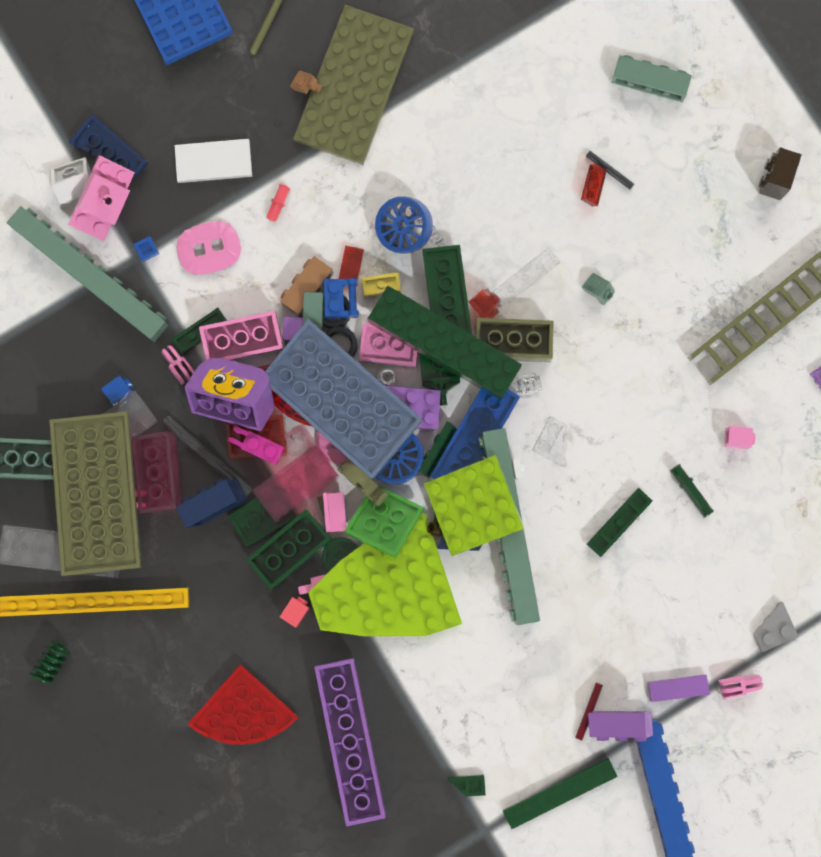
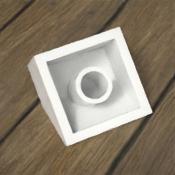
[50,157,91,205]

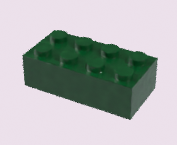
[246,509,332,590]

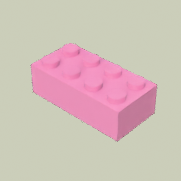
[199,311,284,360]

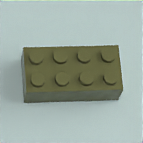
[475,318,554,362]

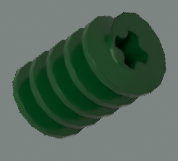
[29,640,71,684]

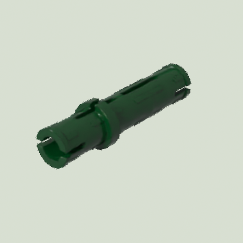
[670,464,714,518]

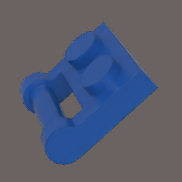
[323,278,359,318]

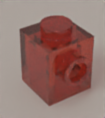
[469,288,502,318]

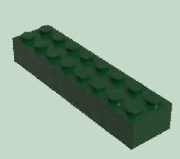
[368,286,522,401]

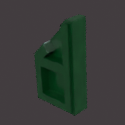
[448,774,486,797]

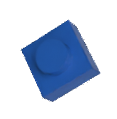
[133,236,160,262]

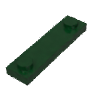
[586,488,653,557]

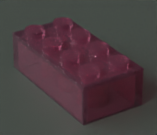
[131,431,183,514]
[252,445,338,524]

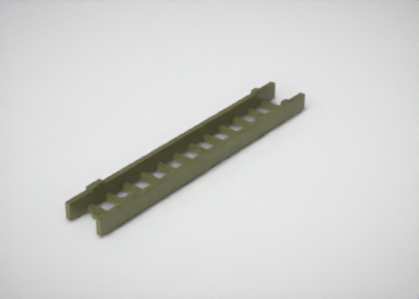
[687,251,821,385]

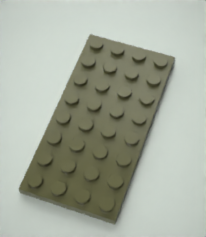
[293,5,414,166]
[49,411,142,576]

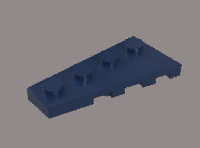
[68,114,148,177]

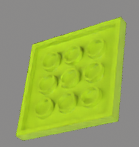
[424,455,525,556]

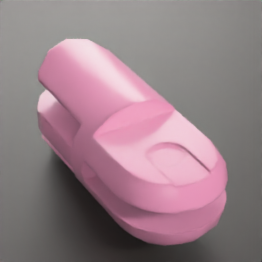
[161,345,195,385]
[719,675,763,699]

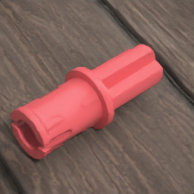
[266,184,290,222]

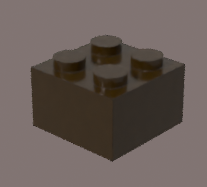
[758,147,802,200]

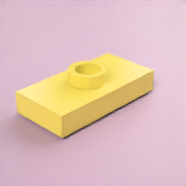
[361,272,401,298]

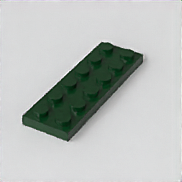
[422,245,472,335]

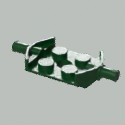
[419,353,460,406]

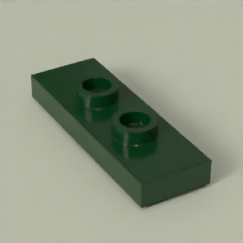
[419,421,457,478]

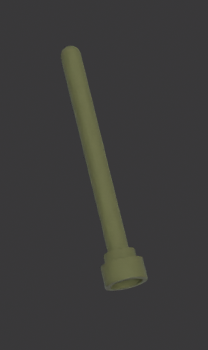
[250,0,283,55]

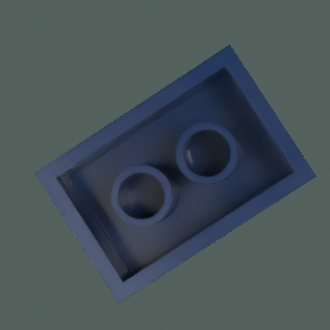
[176,478,248,528]

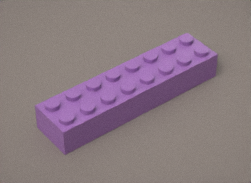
[315,658,386,826]

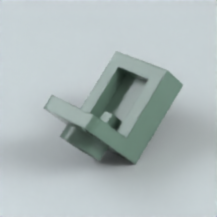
[582,273,615,305]

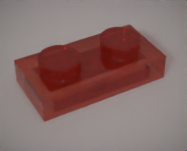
[581,164,607,207]

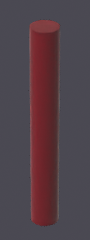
[575,682,603,741]

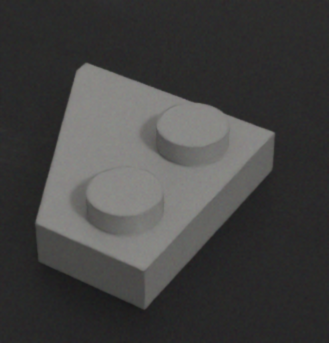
[753,602,799,652]

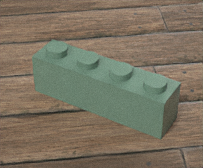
[611,55,692,103]

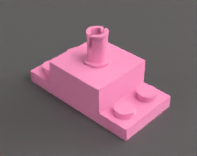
[68,155,135,241]

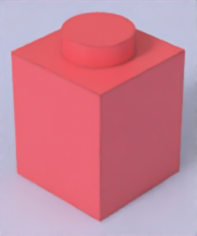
[280,596,310,628]

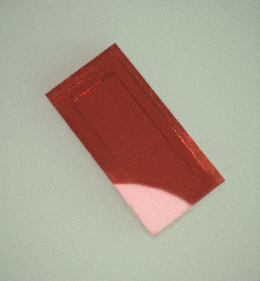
[338,245,364,287]

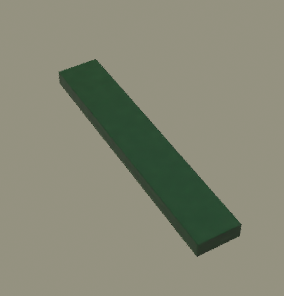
[503,758,618,829]

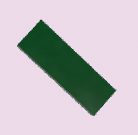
[171,308,227,355]

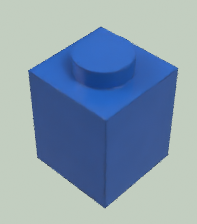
[101,375,134,407]

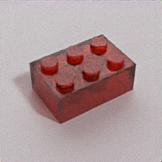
[225,415,289,461]

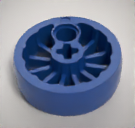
[375,196,433,254]
[376,433,424,485]

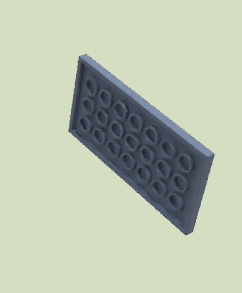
[265,319,424,479]

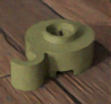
[337,458,389,507]

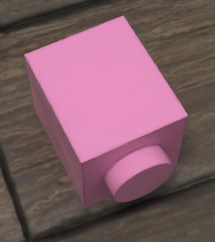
[724,426,756,449]

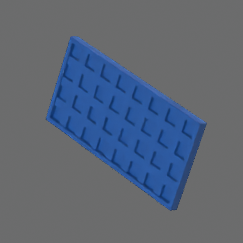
[135,0,234,65]

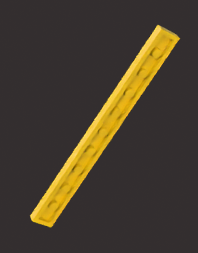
[0,588,189,616]

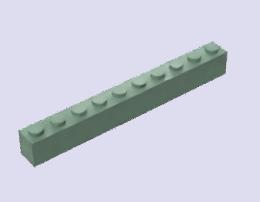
[6,206,169,343]
[478,428,540,625]

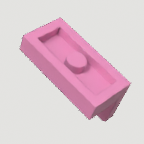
[323,492,347,533]

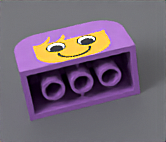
[185,358,274,431]

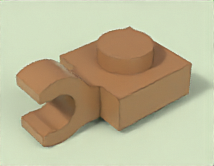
[290,71,322,94]

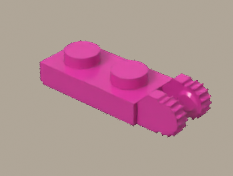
[227,426,285,465]

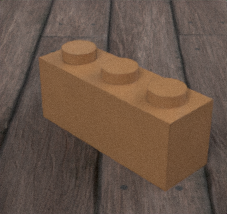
[280,256,333,318]

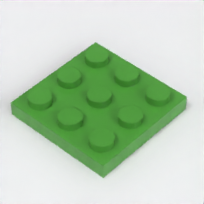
[344,485,424,559]

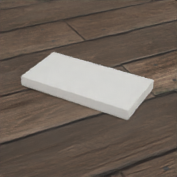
[175,139,252,183]

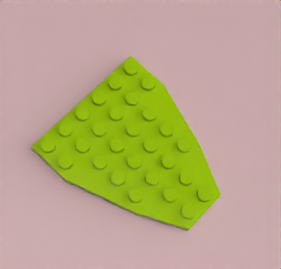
[308,513,462,636]

